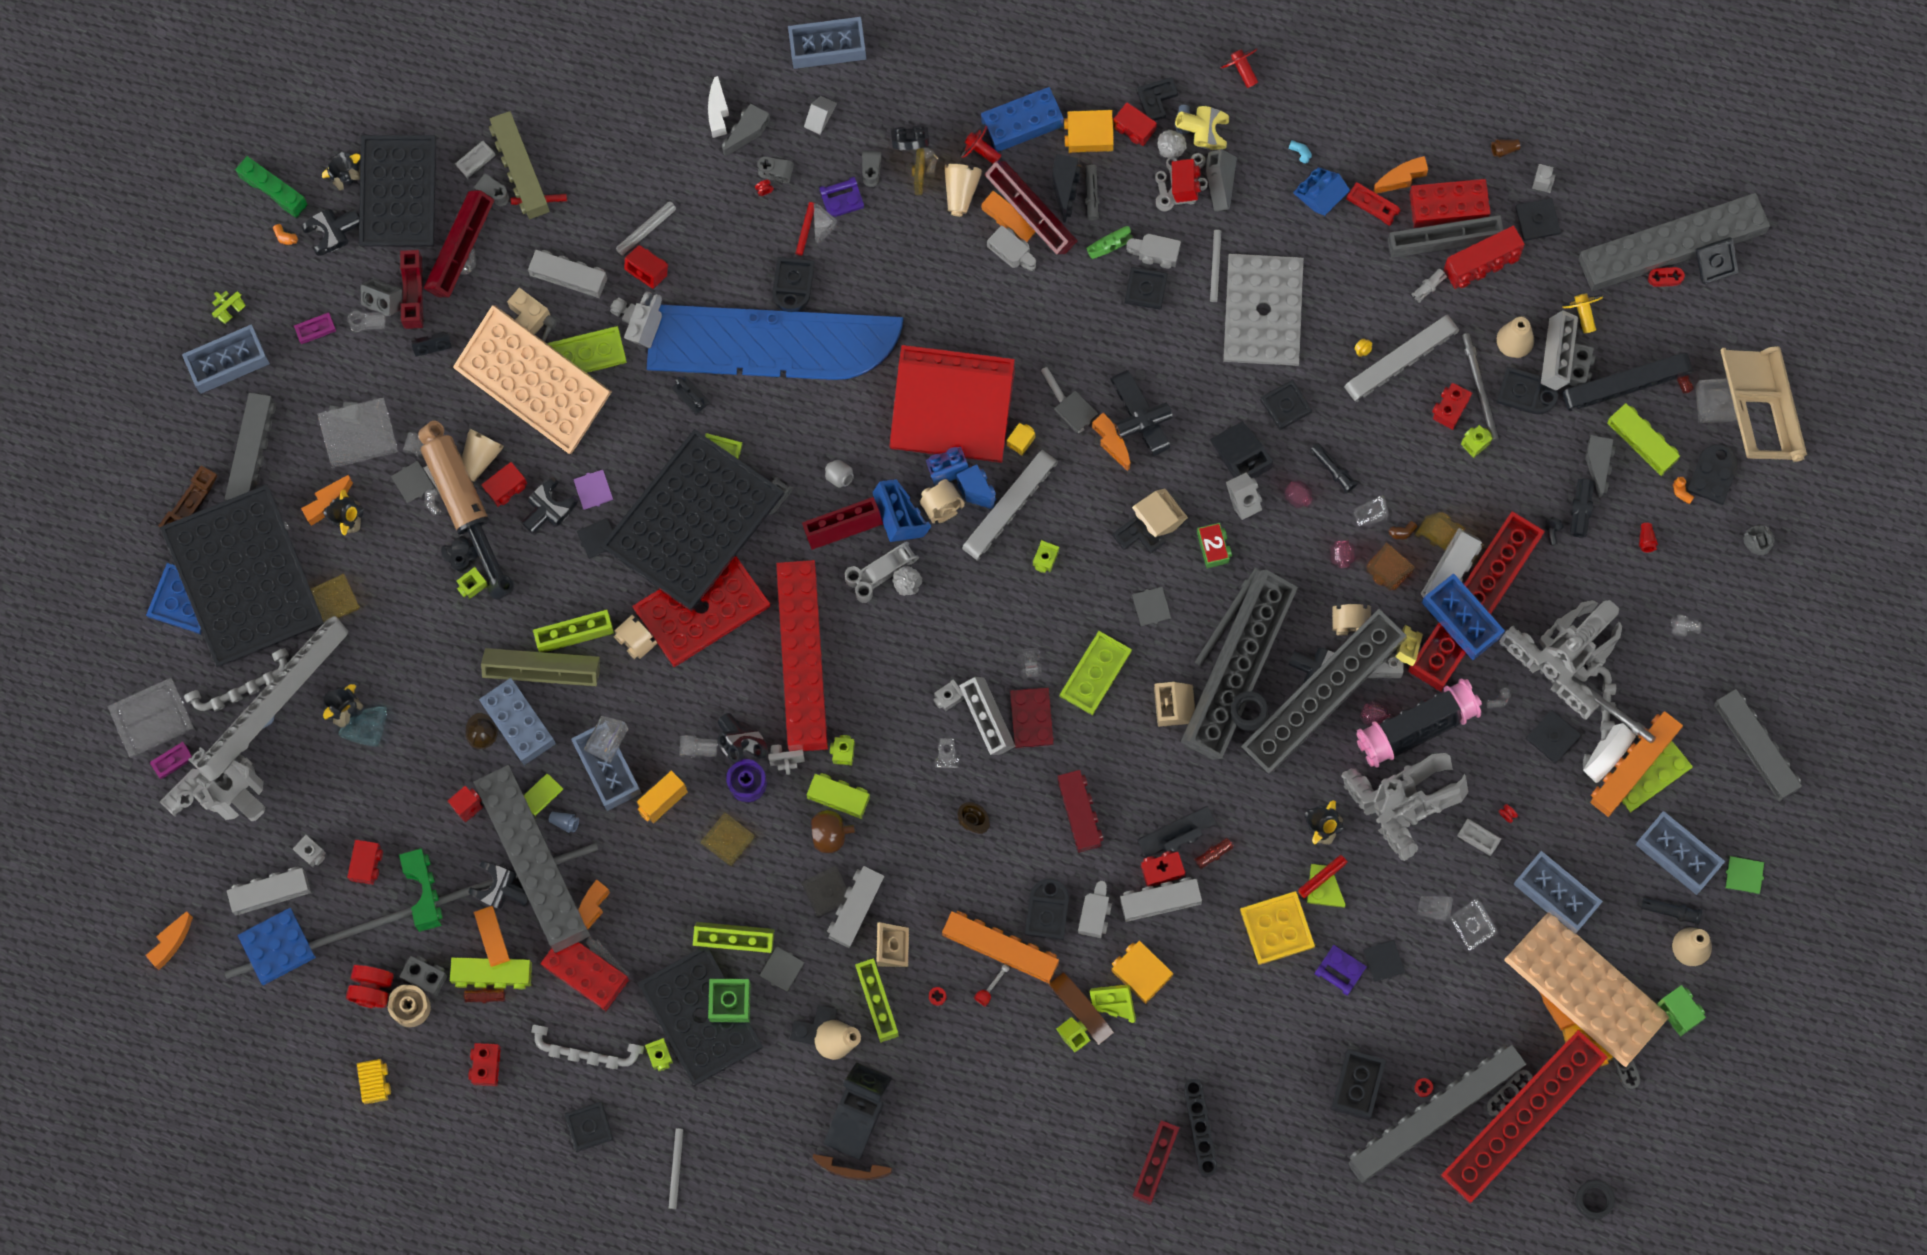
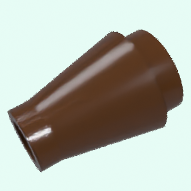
[1491,139,1520,158]

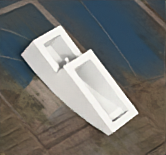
[708,76,729,138]
[1583,723,1636,783]

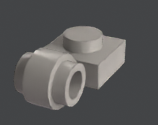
[610,298,636,324]

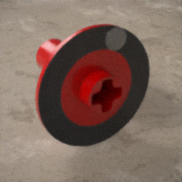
[1220,47,1258,88]
[960,124,1001,164]

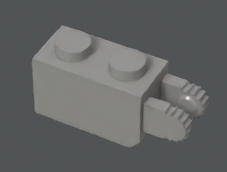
[987,225,1036,271]
[1126,234,1181,269]
[624,292,662,348]
[1078,880,1112,938]

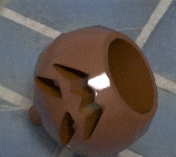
[811,810,855,853]

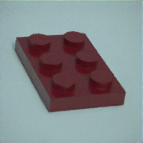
[1010,688,1054,748]

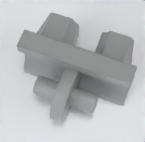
[768,745,805,775]

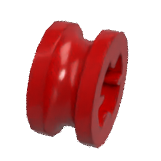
[755,180,774,197]
[1498,804,1518,823]
[929,987,946,1006]
[1415,1078,1433,1097]

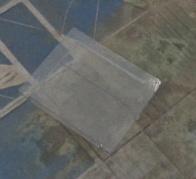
[317,397,398,468]
[108,678,194,758]

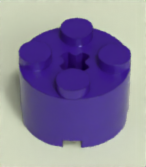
[726,759,767,802]

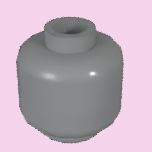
[825,460,853,488]

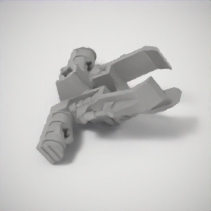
[1499,600,1622,719]
[160,744,265,821]
[1342,753,1468,861]

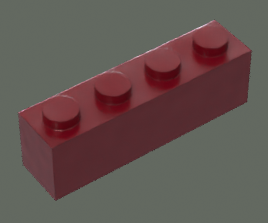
[802,497,883,550]
[1057,770,1104,853]
[1132,1120,1180,1205]

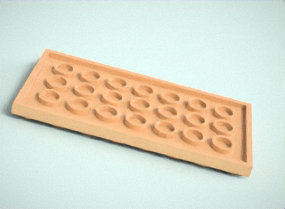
[453,305,612,454]
[1504,912,1669,1067]

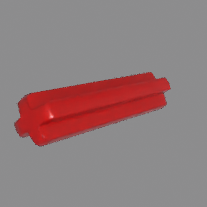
[1298,855,1347,898]

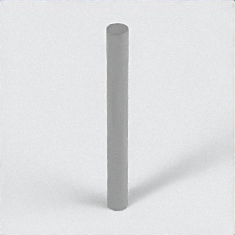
[1210,230,1221,302]
[1041,367,1085,433]
[668,1129,684,1209]

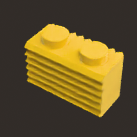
[357,1059,391,1104]

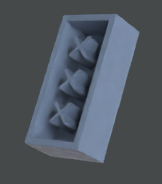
[788,17,866,69]
[182,324,270,394]
[479,678,556,765]
[571,722,642,811]
[1635,811,1725,895]
[1514,851,1603,934]

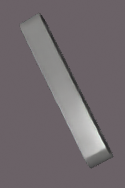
[1344,315,1459,402]
[962,450,1058,561]

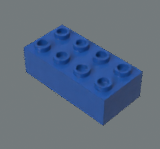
[981,87,1064,152]
[1422,573,1505,660]

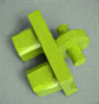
[212,291,246,324]

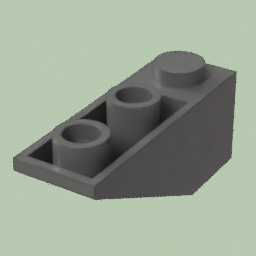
[722,104,770,156]
[1206,149,1237,212]
[1585,435,1616,498]

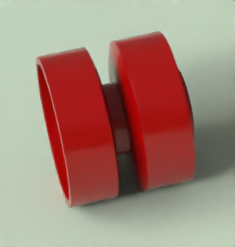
[346,965,394,1008]

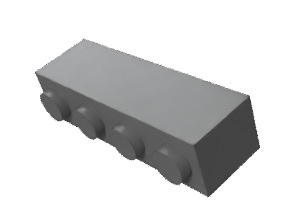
[528,250,607,298]
[1541,310,1578,390]
[1421,528,1482,598]
[959,677,1016,755]
[827,866,884,948]
[227,867,311,916]
[1120,877,1202,922]

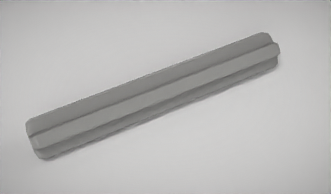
[616,202,676,256]

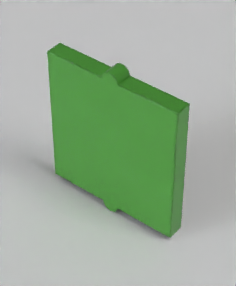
[1725,856,1764,894]

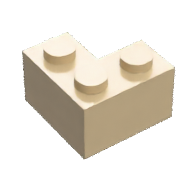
[507,288,550,335]

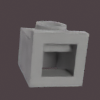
[1532,164,1555,193]
[933,679,964,712]

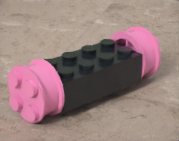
[1357,678,1482,768]

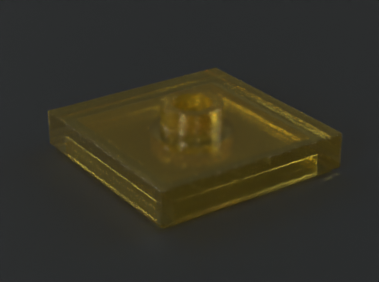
[912,148,925,195]
[311,574,360,623]
[700,812,755,867]

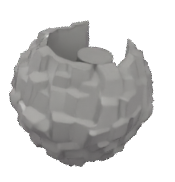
[1158,130,1187,158]
[893,566,922,596]

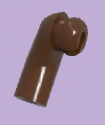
[1389,521,1418,540]

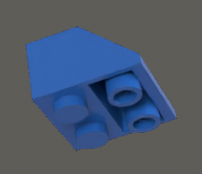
[1293,167,1350,216]
[926,447,969,486]
[956,464,996,509]

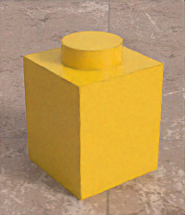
[1007,423,1035,456]

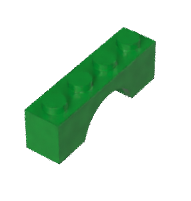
[235,156,308,218]
[399,848,443,932]

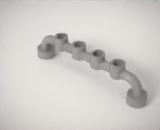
[184,648,289,712]
[1583,662,1616,769]
[531,1025,644,1070]

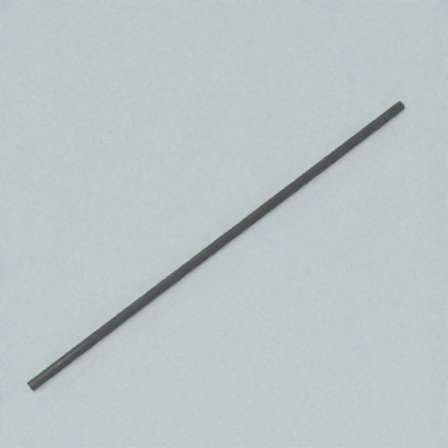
[224,843,599,979]

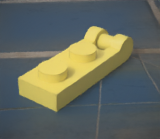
[1396,625,1423,666]

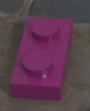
[294,313,336,344]
[150,742,192,779]

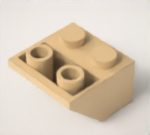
[1132,489,1188,537]
[1154,682,1195,727]

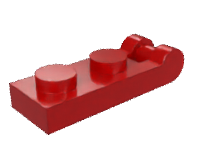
[1346,182,1401,226]

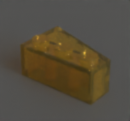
[1414,512,1484,564]

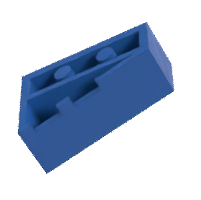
[873,479,931,542]

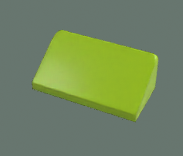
[524,774,563,816]

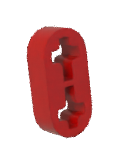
[1648,267,1685,287]

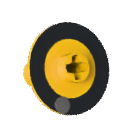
[1562,293,1603,333]

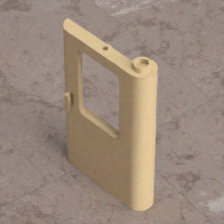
[1720,347,1807,462]

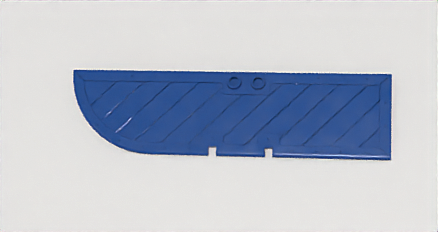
[647,305,904,380]

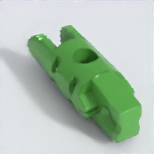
[1086,226,1133,259]

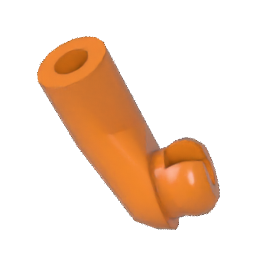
[273,224,298,245]
[1673,477,1695,505]

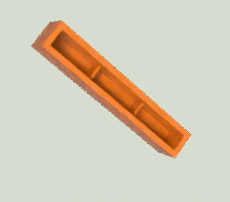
[1590,711,1683,817]
[942,911,1059,984]

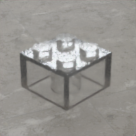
[1695,379,1737,423]

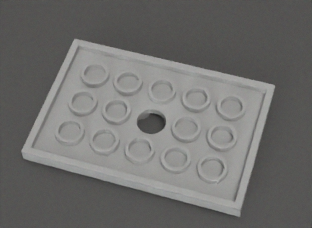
[1223,254,1304,366]

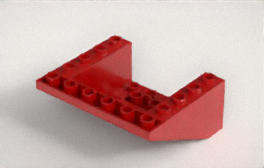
[890,345,1015,463]

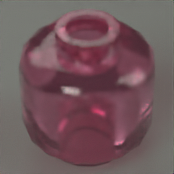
[1284,480,1313,508]
[1330,540,1356,568]
[1360,701,1390,726]

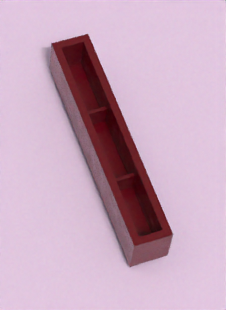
[984,161,1078,255]
[424,190,494,297]

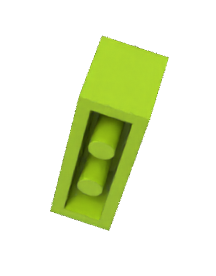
[807,773,870,819]

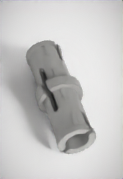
[1412,269,1447,303]

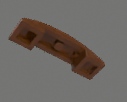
[158,466,217,528]
[1049,972,1114,1045]
[812,1154,892,1180]

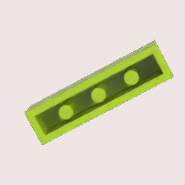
[1607,403,1680,476]
[533,610,614,653]
[693,922,774,953]
[450,958,532,990]
[855,958,899,1043]

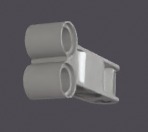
[845,542,919,603]

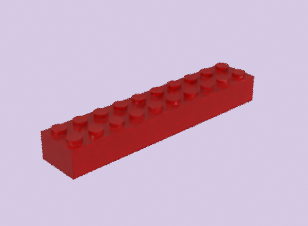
[1408,511,1545,692]
[776,560,828,751]
[1441,1030,1608,1204]

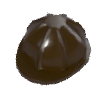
[466,713,498,749]
[958,802,990,834]

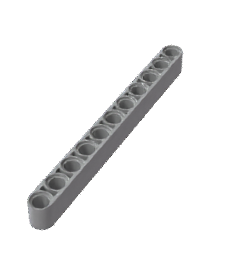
[196,616,348,781]

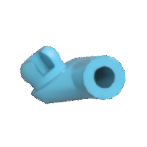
[1289,140,1312,163]

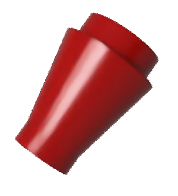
[1639,523,1658,552]

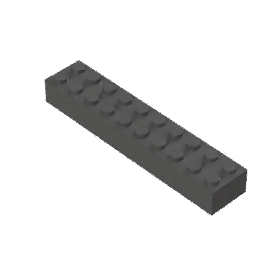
[1578,193,1770,292]
[1181,570,1298,760]
[1241,609,1407,775]
[474,765,590,953]
[1348,1045,1526,1183]

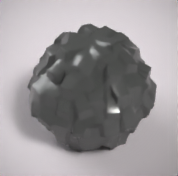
[1743,525,1775,556]

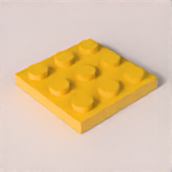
[1240,891,1315,965]

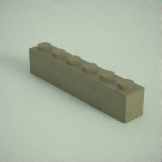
[488,111,550,220]
[481,648,600,686]

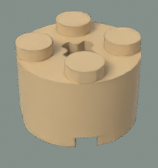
[920,479,965,523]
[1332,604,1371,636]
[614,615,657,659]
[388,985,431,1027]

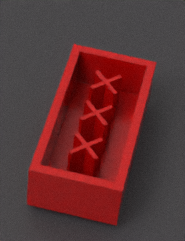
[1409,179,1490,228]
[1444,225,1525,289]
[540,942,629,1011]

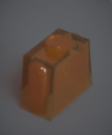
[1367,542,1415,591]

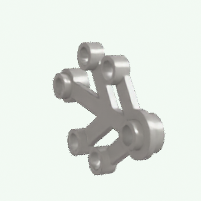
[1155,153,1208,212]

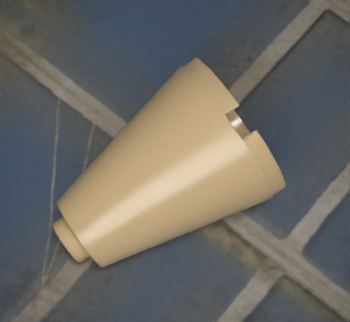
[945,164,982,217]
[1497,317,1534,358]
[462,429,504,482]
[1672,927,1712,966]
[815,1020,861,1060]

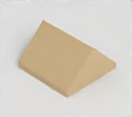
[877,923,909,967]

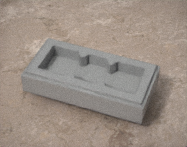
[455,141,496,179]
[1457,819,1501,856]

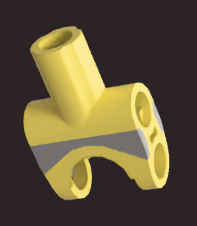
[1175,106,1229,150]

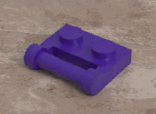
[819,177,864,219]
[1315,945,1367,996]

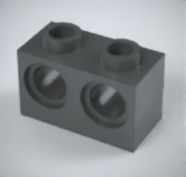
[361,279,402,316]
[1567,344,1596,386]
[399,955,447,997]

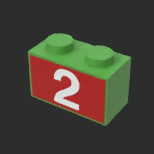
[1197,523,1232,568]

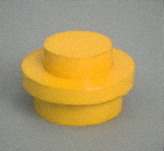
[1355,339,1372,357]

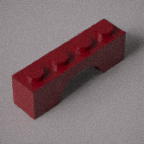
[400,250,423,329]

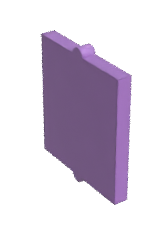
[573,470,613,510]

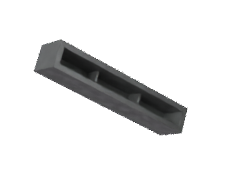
[1388,215,1503,258]
[225,393,276,501]
[1714,689,1802,802]

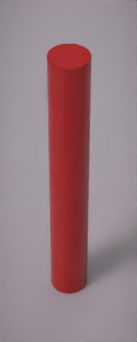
[511,194,567,205]
[795,202,816,256]

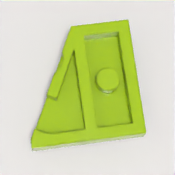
[1307,864,1345,908]
[1090,985,1136,1023]

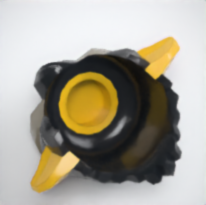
[322,151,361,190]
[323,490,364,535]
[323,684,363,727]
[1305,800,1343,844]

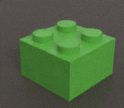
[708,979,751,1022]
[1657,985,1706,1037]

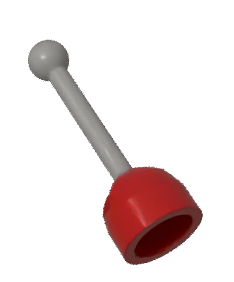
[974,964,1010,1007]

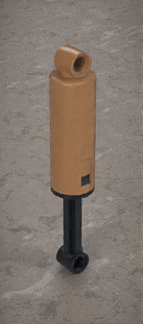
[418,421,514,600]

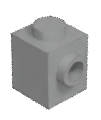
[293,835,326,867]

